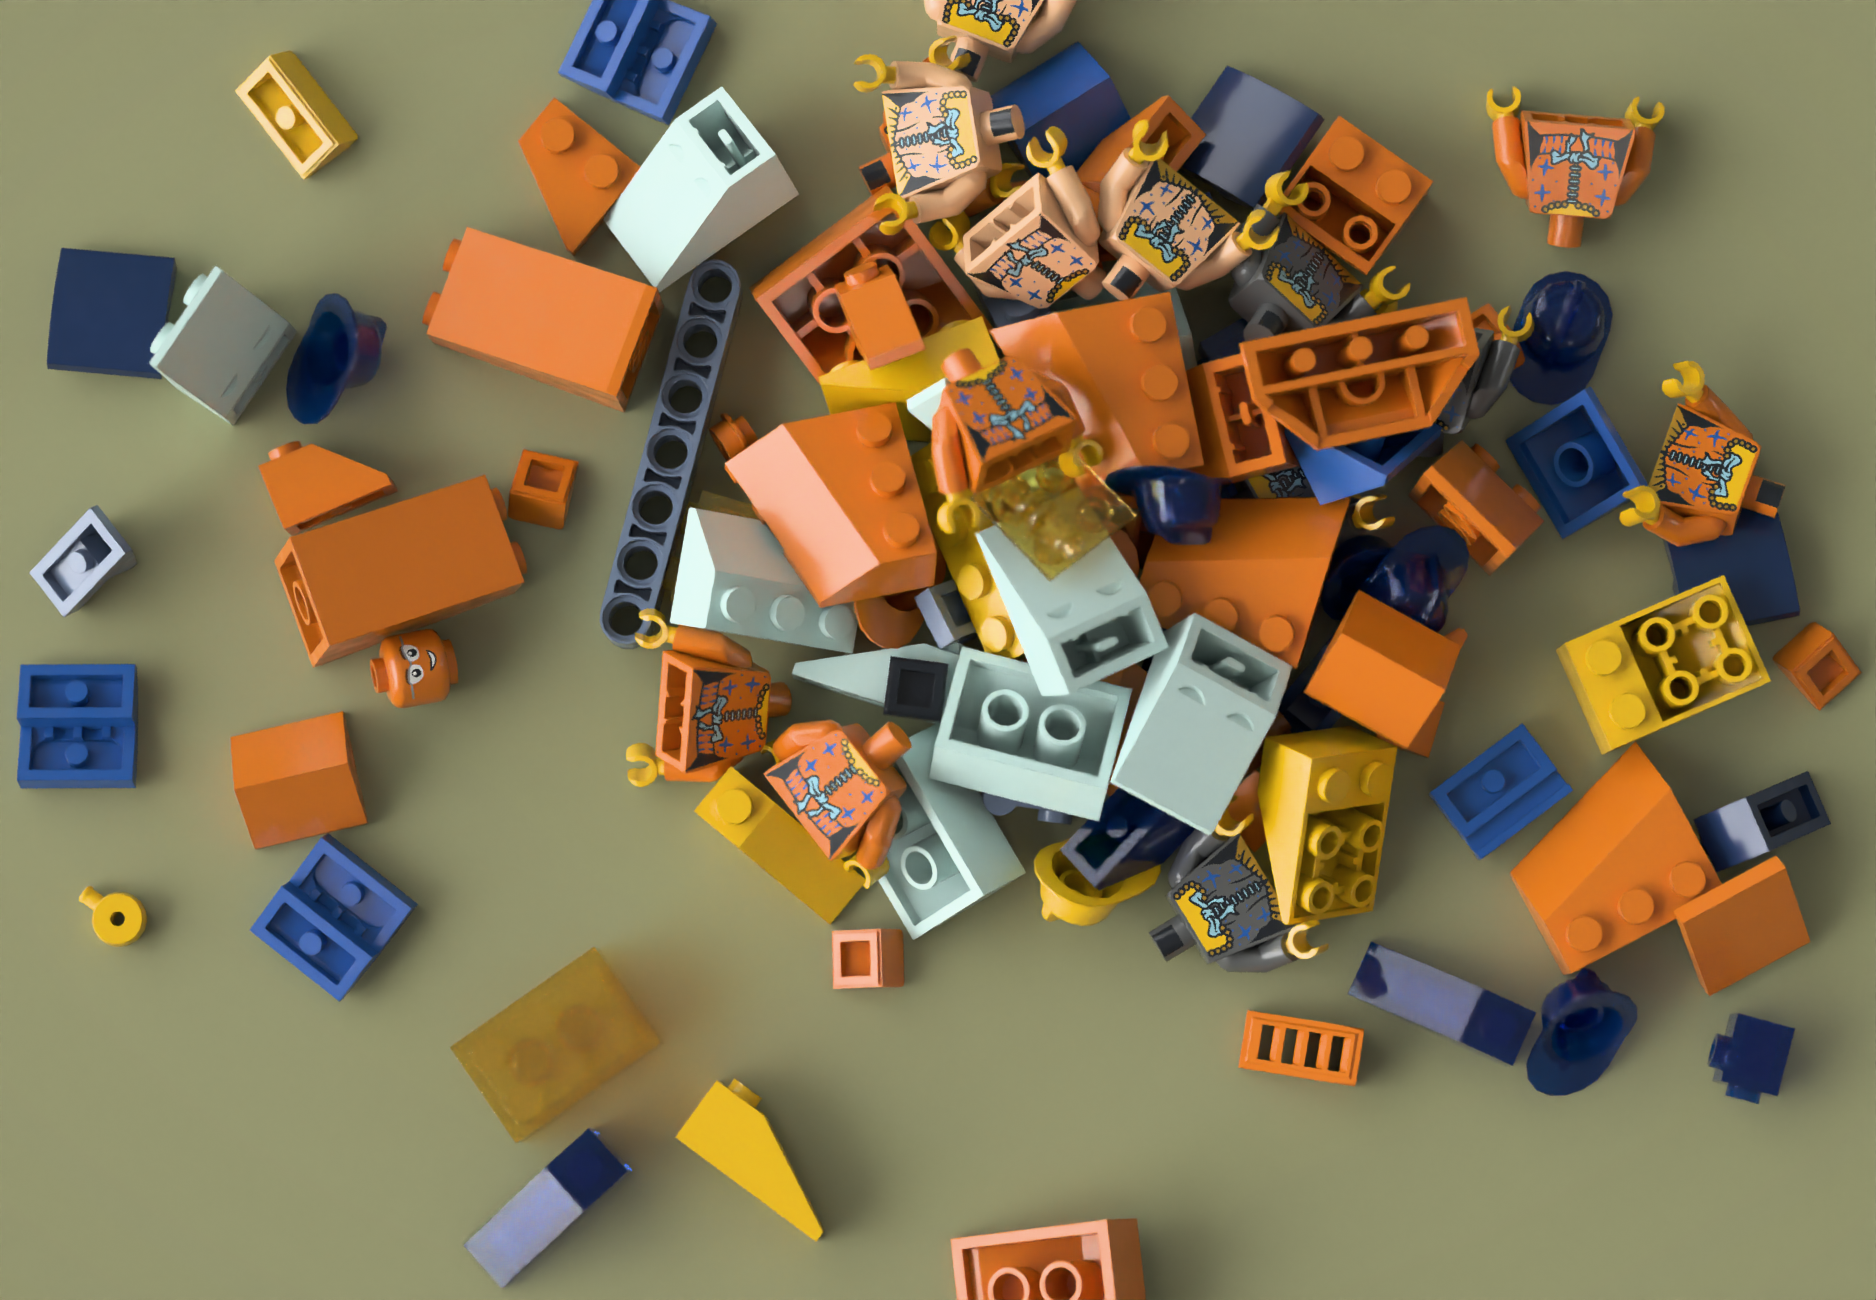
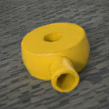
[79,886,147,947]

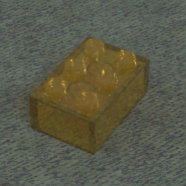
[450,946,665,1144]

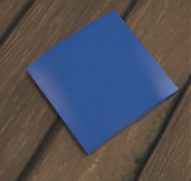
[558,0,717,125]
[17,664,138,789]
[250,833,418,1002]

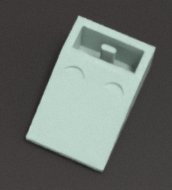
[603,87,799,292]
[149,266,297,426]
[976,488,1169,696]
[1110,613,1293,835]

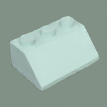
[670,507,858,654]
[929,646,1132,821]
[878,723,1026,940]

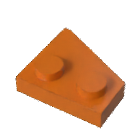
[518,97,640,256]

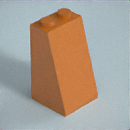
[422,227,664,413]
[274,475,527,668]

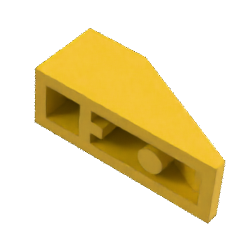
[694,766,866,925]
[675,1078,825,1242]

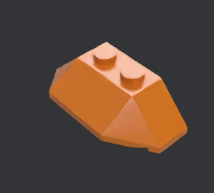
[1239,297,1480,451]

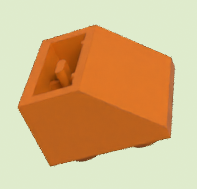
[1278,116,1433,276]
[1181,354,1299,495]

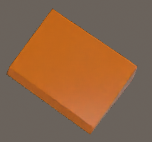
[1303,590,1461,749]
[230,711,369,850]

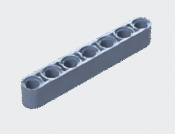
[599,260,743,649]

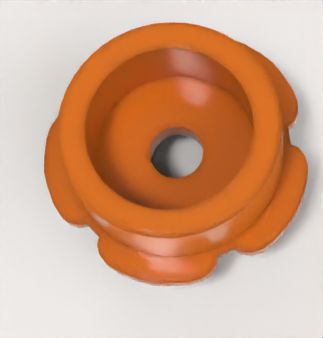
[709,413,758,461]

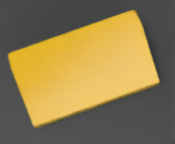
[235,51,358,179]

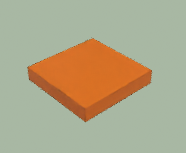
[1674,856,1811,996]

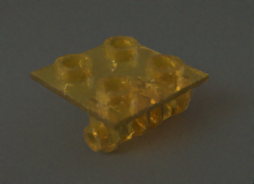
[971,456,1136,582]

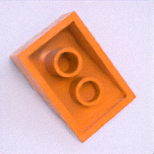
[1408,440,1544,576]
[951,1218,1146,1300]

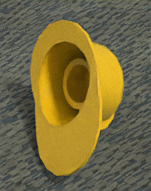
[1034,827,1161,926]

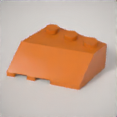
[749,185,994,386]
[989,292,1204,492]
[725,402,937,608]
[1140,496,1352,669]
[1509,741,1722,975]

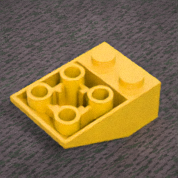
[818,316,999,442]
[1556,575,1771,755]
[1257,726,1397,925]

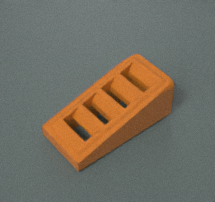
[1238,1010,1364,1087]

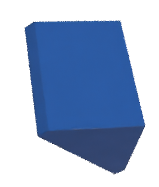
[991,41,1131,179]
[1505,386,1649,539]
[1284,423,1442,505]

